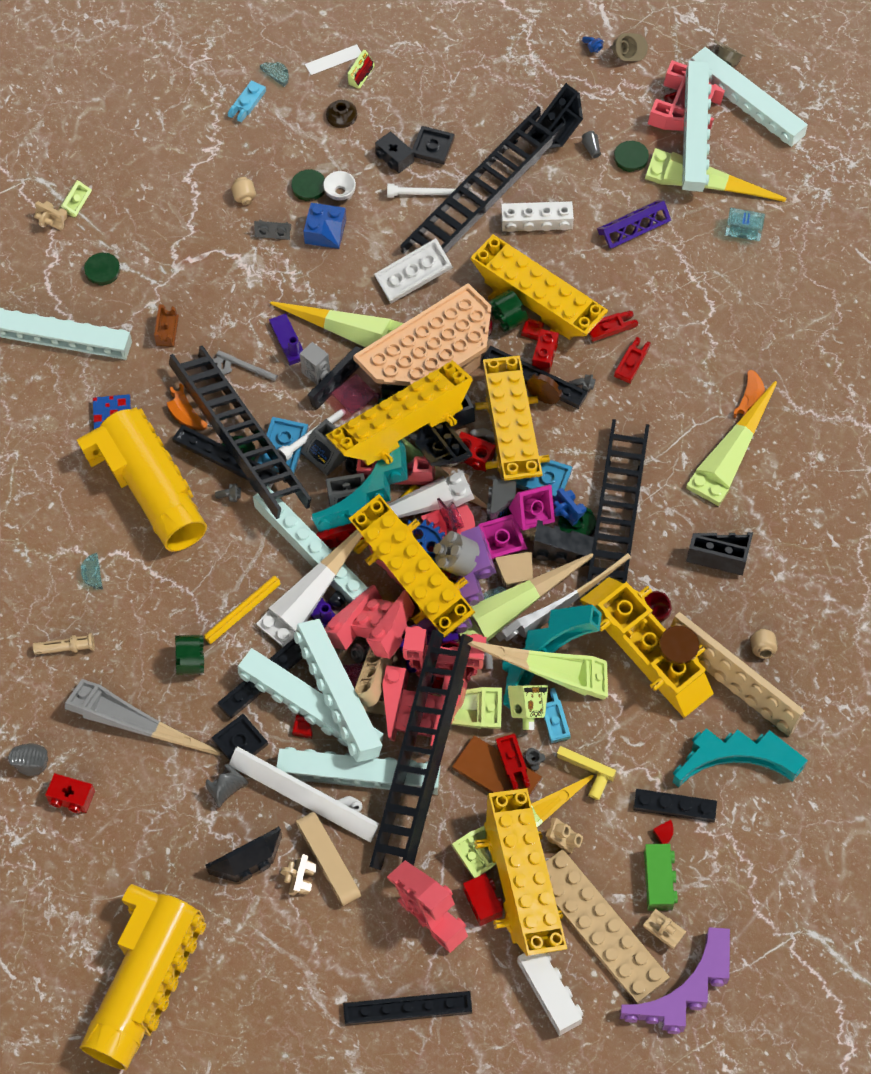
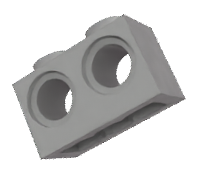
[300,342,330,385]

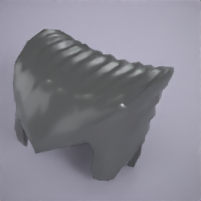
[8,743,48,776]
[205,764,248,808]

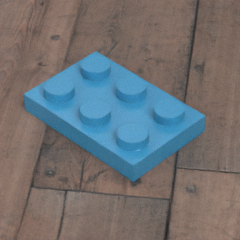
[258,417,309,473]
[513,460,573,498]

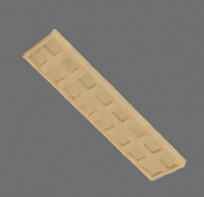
[670,612,805,736]
[546,849,670,1004]

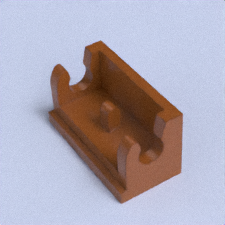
[154,304,179,347]

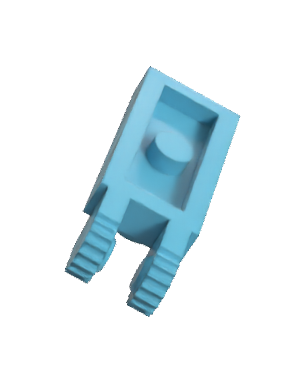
[228,81,266,122]
[544,688,571,743]

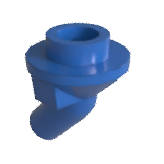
[582,36,604,53]

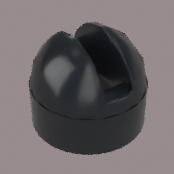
[328,591,345,608]

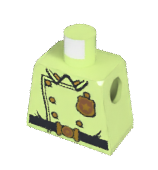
[508,685,548,730]

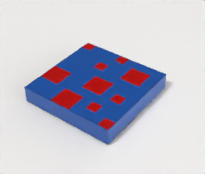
[93,394,131,429]

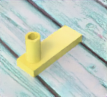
[557,746,616,800]

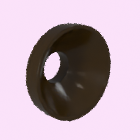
[326,100,357,128]

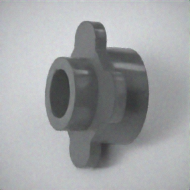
[523,748,545,771]

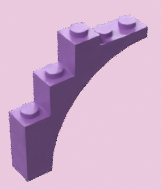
[410,526,496,636]
[620,927,730,1034]

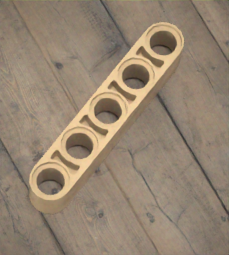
[355,648,396,707]
[296,811,361,906]

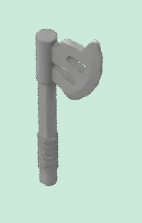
[201,350,278,381]

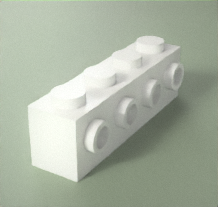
[501,201,574,232]
[517,953,583,1036]

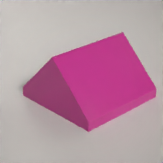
[509,484,555,530]
[478,514,527,559]

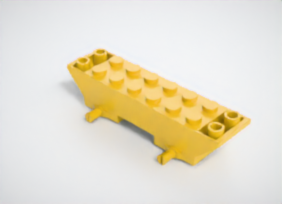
[471,234,608,340]
[475,355,550,481]
[326,360,473,466]
[349,494,475,638]
[579,577,714,718]
[474,788,567,956]

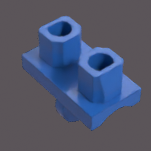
[553,488,587,526]

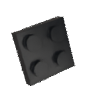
[412,126,455,165]
[211,714,268,761]

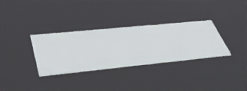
[305,45,361,75]

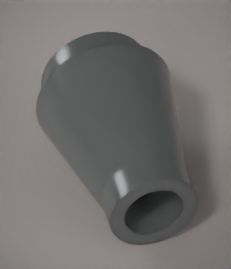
[581,131,601,158]

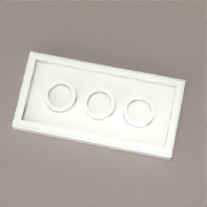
[374,238,453,303]

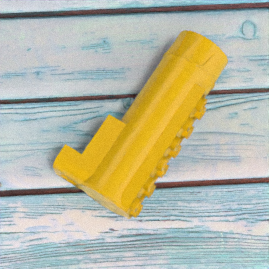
[76,407,207,552]
[80,884,206,1070]

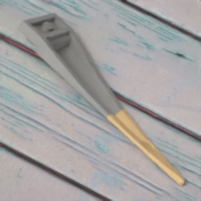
[495,553,631,642]
[65,679,221,756]

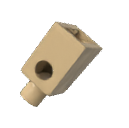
[495,552,533,590]

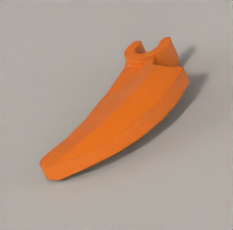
[733,370,765,418]
[167,383,207,430]

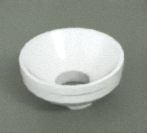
[324,171,356,200]

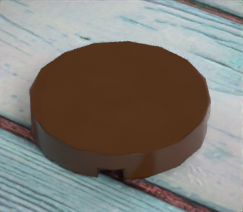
[527,374,562,404]
[659,626,699,665]

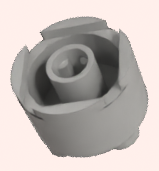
[433,531,480,577]

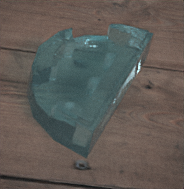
[260,62,289,87]
[81,553,103,589]

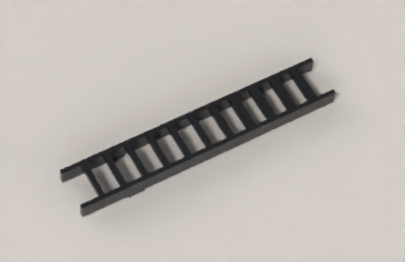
[400,106,565,254]
[169,345,312,519]
[585,419,650,595]
[369,630,473,870]

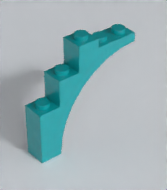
[312,440,408,532]
[502,605,602,710]
[673,728,808,788]

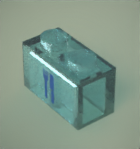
[725,207,765,241]

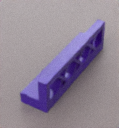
[597,200,671,249]

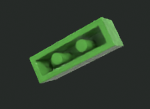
[644,844,678,911]

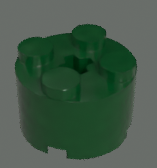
[488,289,528,333]
[175,635,204,675]

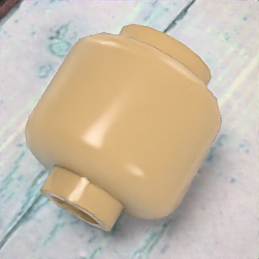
[231,177,256,205]
[750,629,778,659]

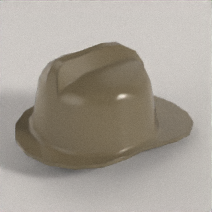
[610,33,648,61]
[714,40,746,67]

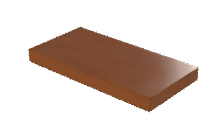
[452,735,542,798]

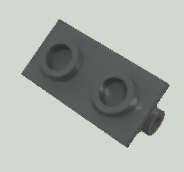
[254,220,291,240]

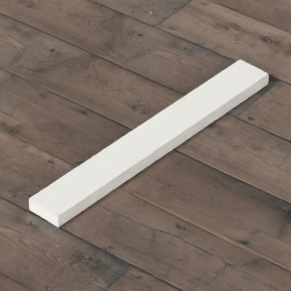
[229,747,379,843]

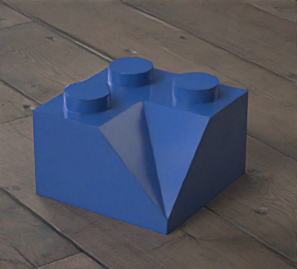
[303,203,346,249]

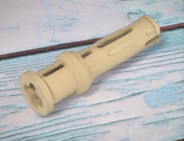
[33,633,95,655]

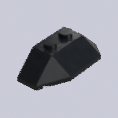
[528,83,583,149]
[415,421,473,467]
[205,826,282,882]

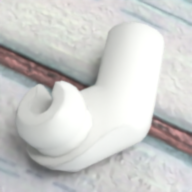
[337,796,362,812]

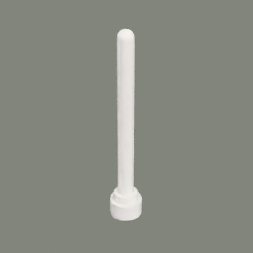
[387,183,471,198]
[277,409,346,462]

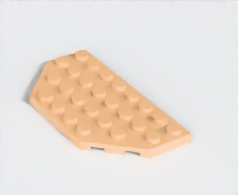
[353,283,491,386]

